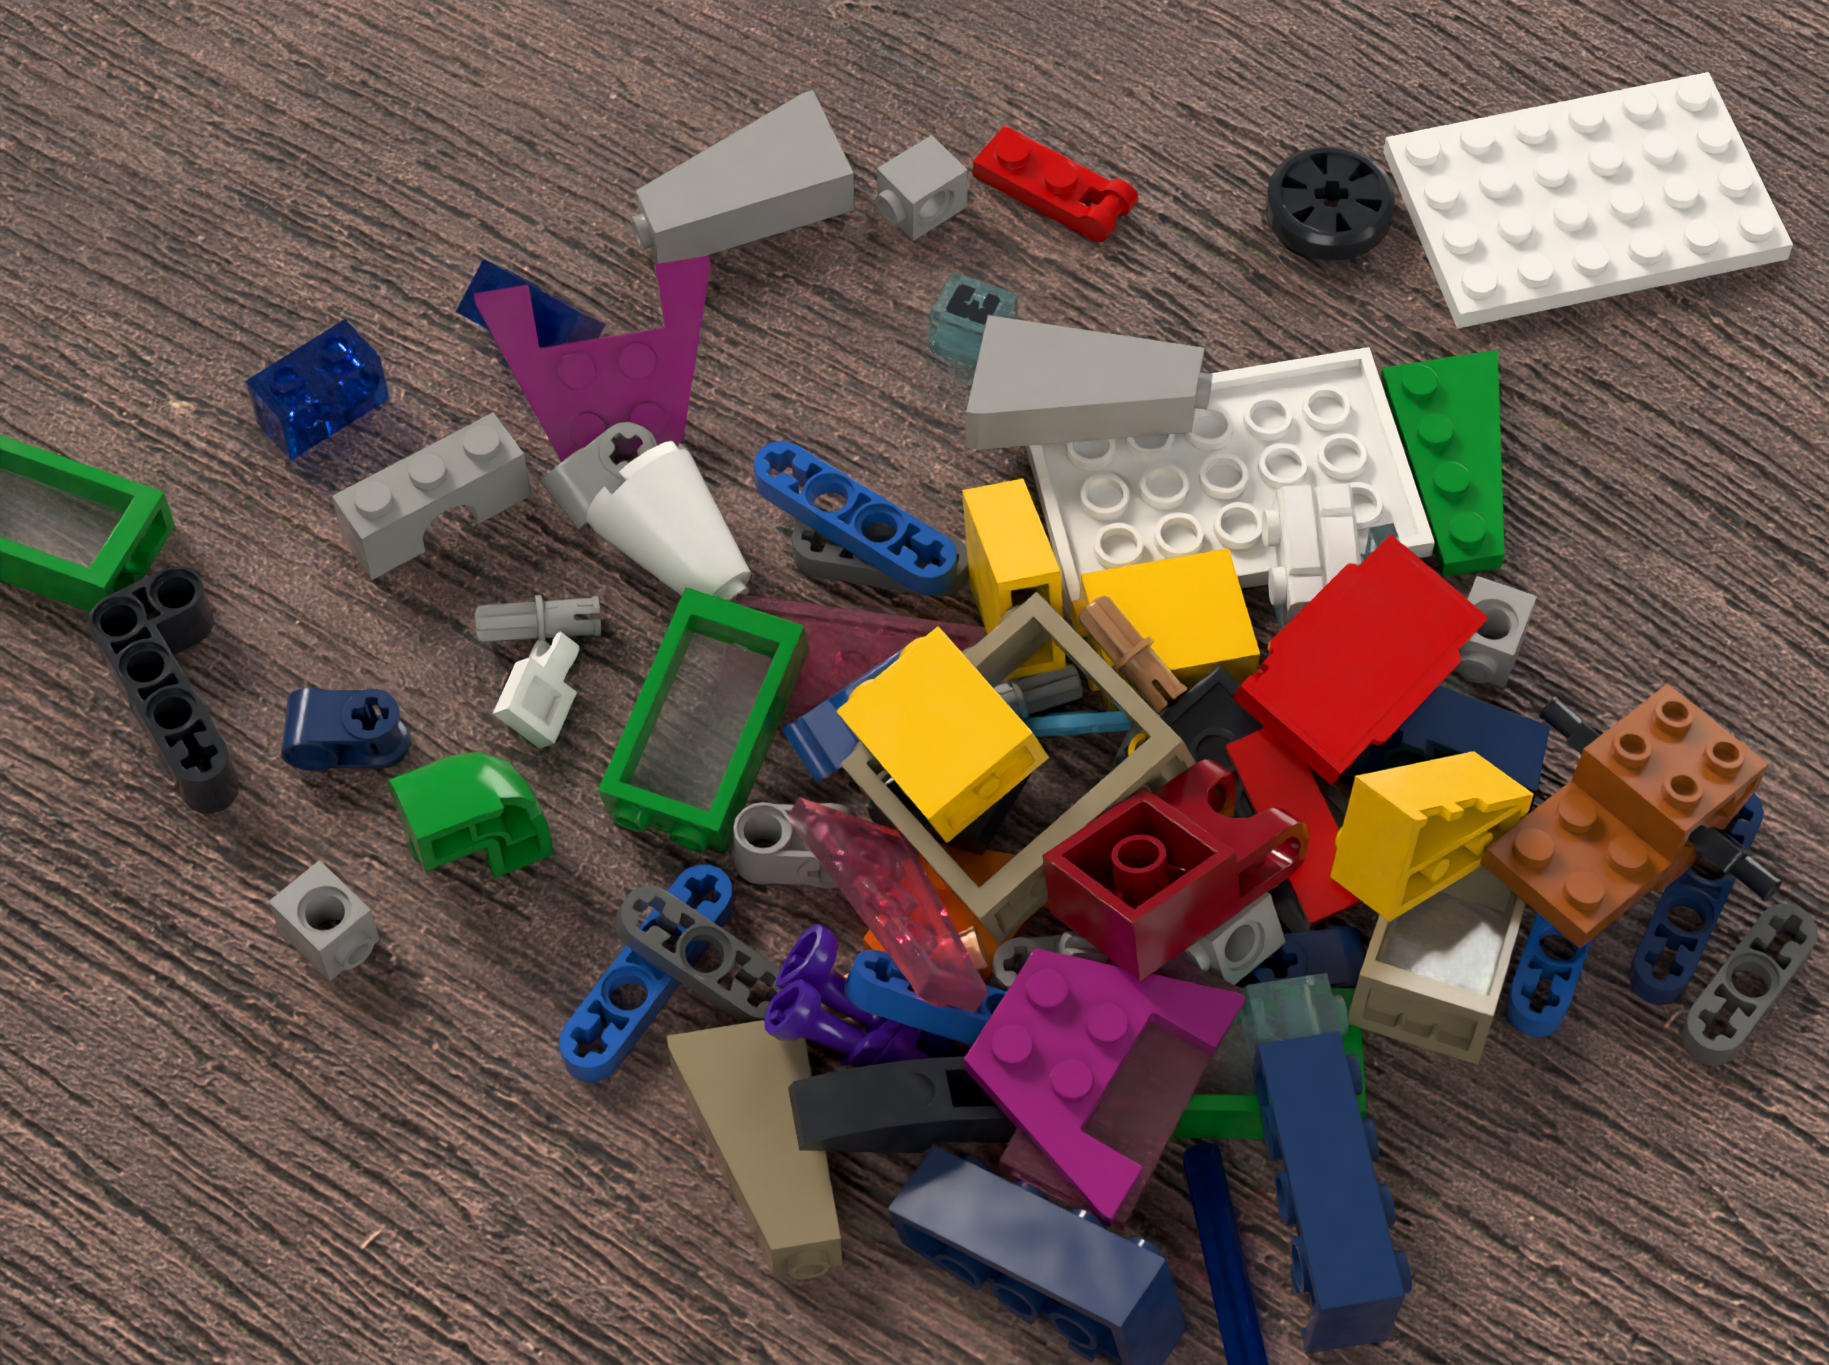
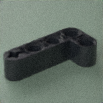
[89,566,239,814]

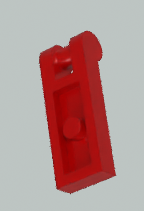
[972,125,1139,242]

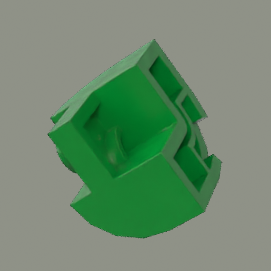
[387,751,554,878]

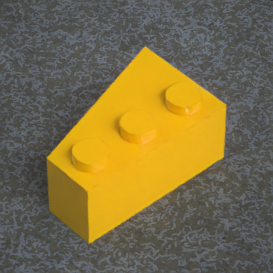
[1330,751,1534,922]

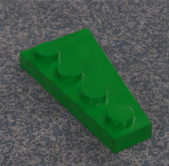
[1380,350,1505,577]

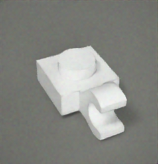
[493,632,579,748]

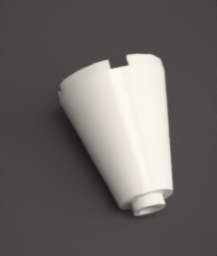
[586,441,751,604]

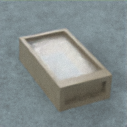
[1346,866,1526,1065]

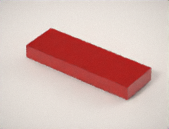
[1225,727,1364,927]

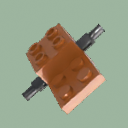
[1480,683,1783,948]

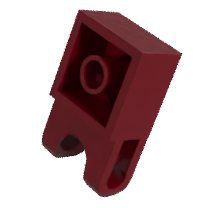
[1042,759,1309,981]

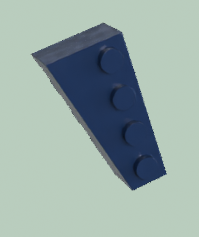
[1338,686,1550,814]
[1252,1031,1412,1354]
[888,1145,1187,1365]

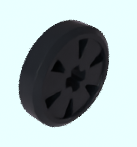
[1266,146,1395,260]

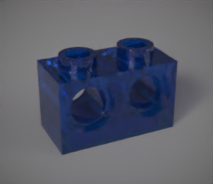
[455,259,606,347]
[245,319,390,461]

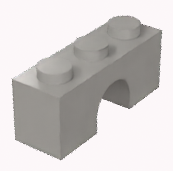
[332,412,531,580]

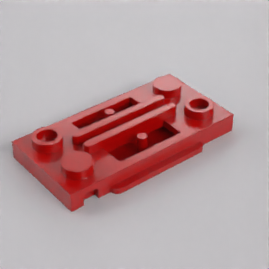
[1232,534,1488,785]

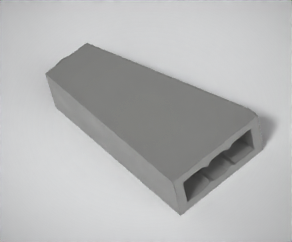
[631,90,855,264]
[966,315,1213,450]

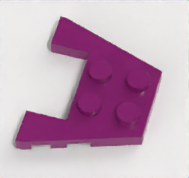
[474,255,711,462]
[963,948,1246,1227]

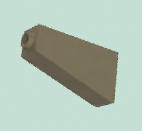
[667,1020,842,1279]

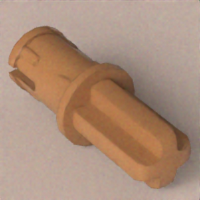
[1078,595,1188,715]

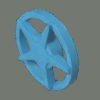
[1021,710,1133,738]

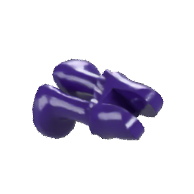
[764,924,954,1067]

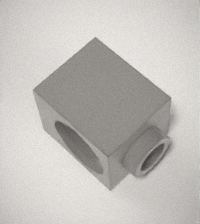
[875,135,968,241]
[1453,576,1537,688]
[268,860,380,982]
[1176,892,1286,990]

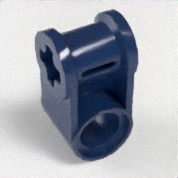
[281,688,410,771]
[1240,925,1366,988]

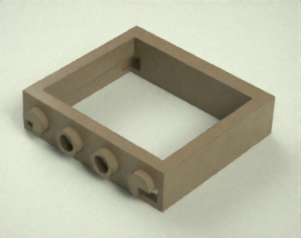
[840,592,1196,943]

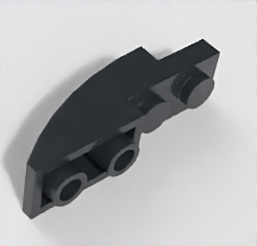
[788,1057,1035,1153]

